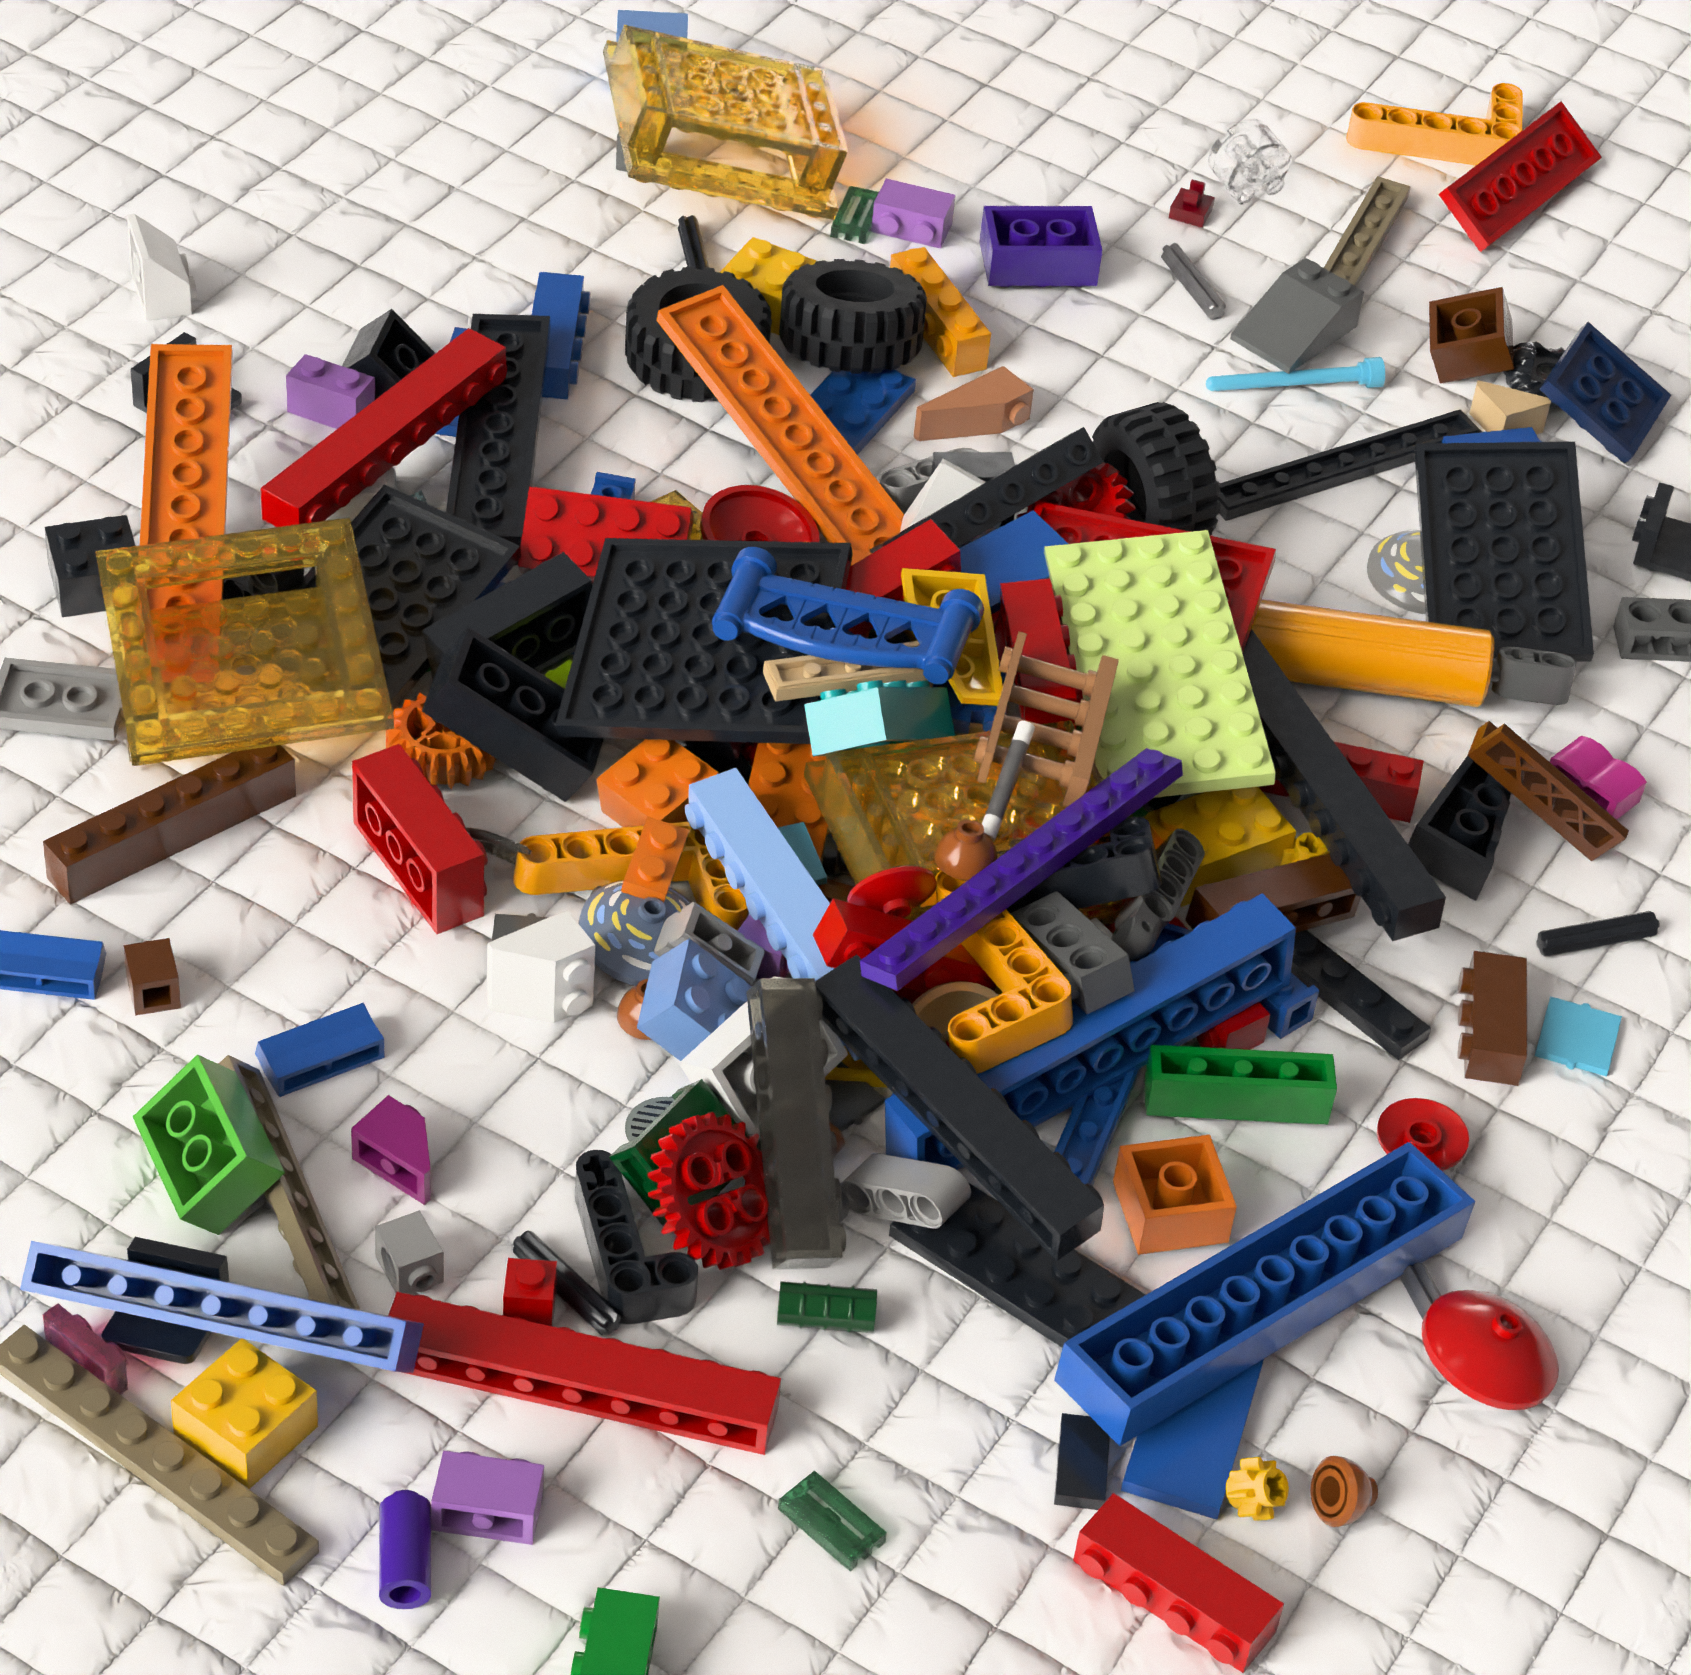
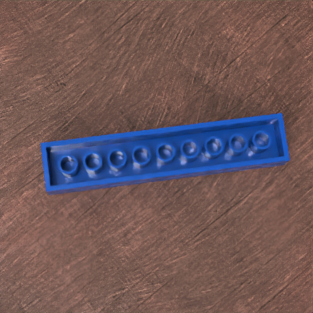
[885,893,1296,1170]
[1054,1142,1476,1446]

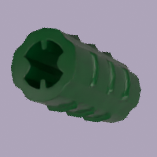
[777,1281,877,1333]

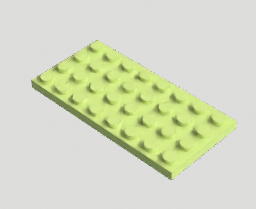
[1044,530,1276,798]

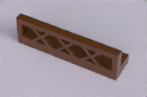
[1468,721,1629,861]

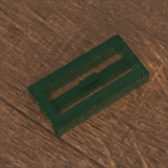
[830,186,879,244]
[778,1470,887,1572]

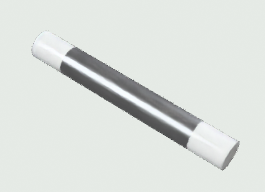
[982,721,1035,842]

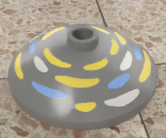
[1367,529,1425,614]

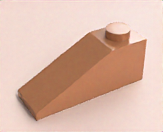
[914,366,1034,441]

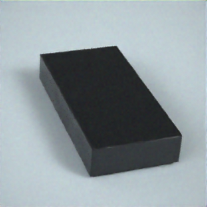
[1054,1413,1110,1510]

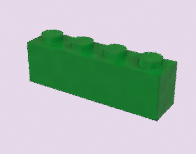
[1144,1045,1337,1125]
[570,1587,660,1675]

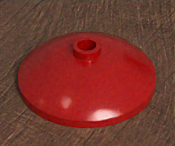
[700,485,820,542]
[1421,1290,1559,1410]

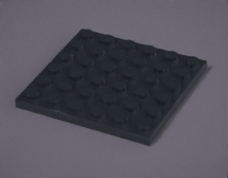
[555,538,853,744]

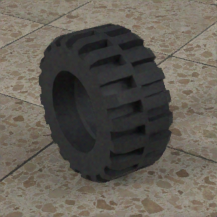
[779,259,927,374]
[625,267,772,402]
[1092,402,1221,536]

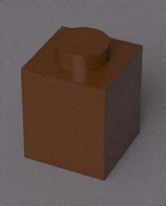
[124,938,181,1016]

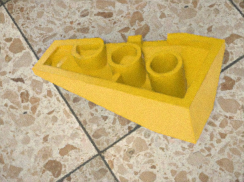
[901,568,1003,706]

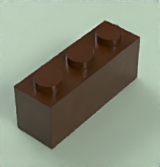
[1457,951,1527,1086]

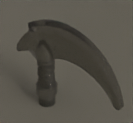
[465,827,532,865]

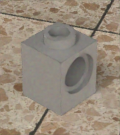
[375,1210,444,1294]

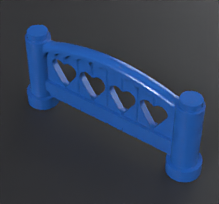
[712,547,984,684]

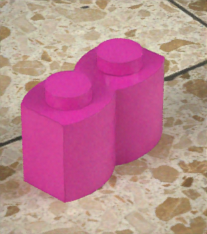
[1549,736,1647,820]

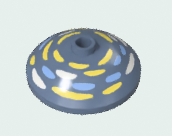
[578,880,692,986]

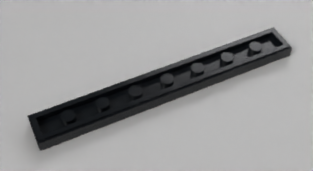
[1218,409,1482,521]

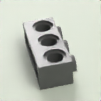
[1613,597,1691,662]
[1010,891,1134,1014]

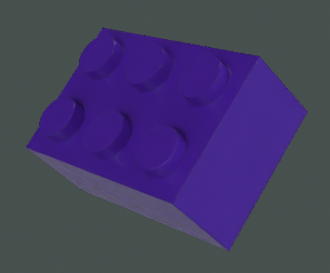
[979,206,1103,287]

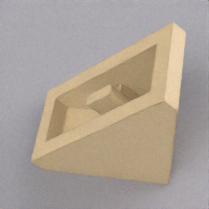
[1469,380,1551,434]

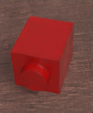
[503,1258,557,1326]

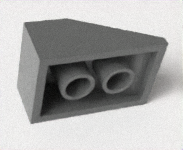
[1230,257,1364,374]

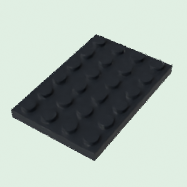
[1414,441,1594,662]
[241,484,521,726]

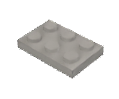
[0,657,132,741]

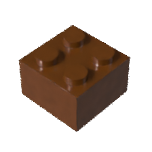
[1429,287,1514,384]

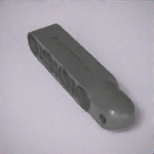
[1111,829,1205,962]

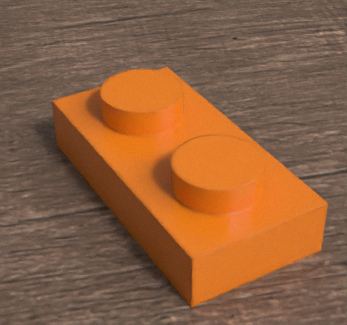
[621,816,689,903]

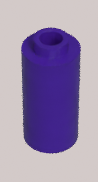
[379,1490,431,1609]

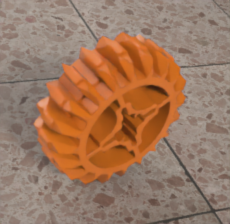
[386,693,496,790]

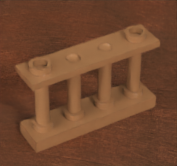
[973,631,1119,807]

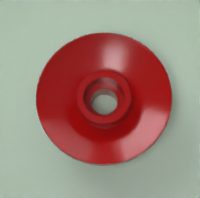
[847,866,937,918]
[1377,1098,1469,1171]

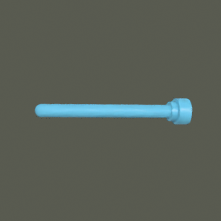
[1205,357,1385,391]

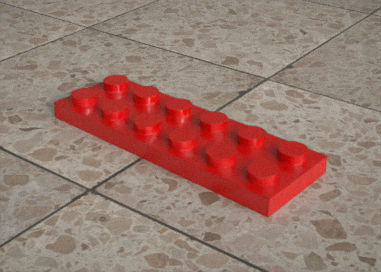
[1438,101,1602,252]

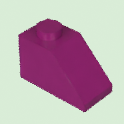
[351,1095,431,1205]

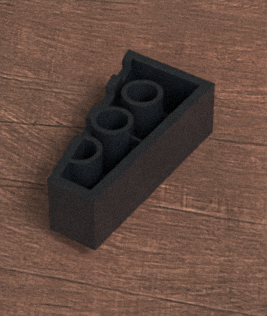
[1408,755,1511,901]

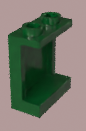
[609,1079,748,1226]

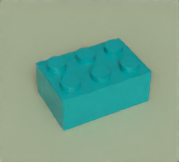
[804,680,955,756]

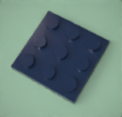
[1539,322,1672,464]

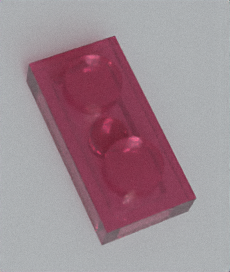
[42,1303,128,1395]

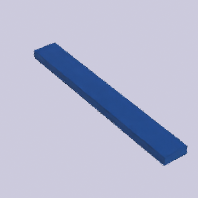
[1054,923,1192,1186]

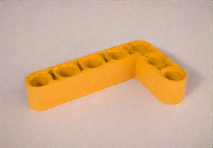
[1346,83,1523,165]
[513,822,749,931]
[936,870,1073,1074]

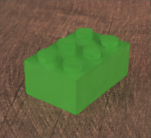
[132,1054,285,1235]

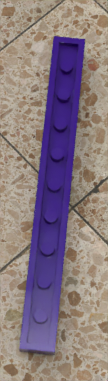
[860,748,1183,991]

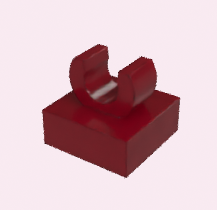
[1169,179,1215,228]

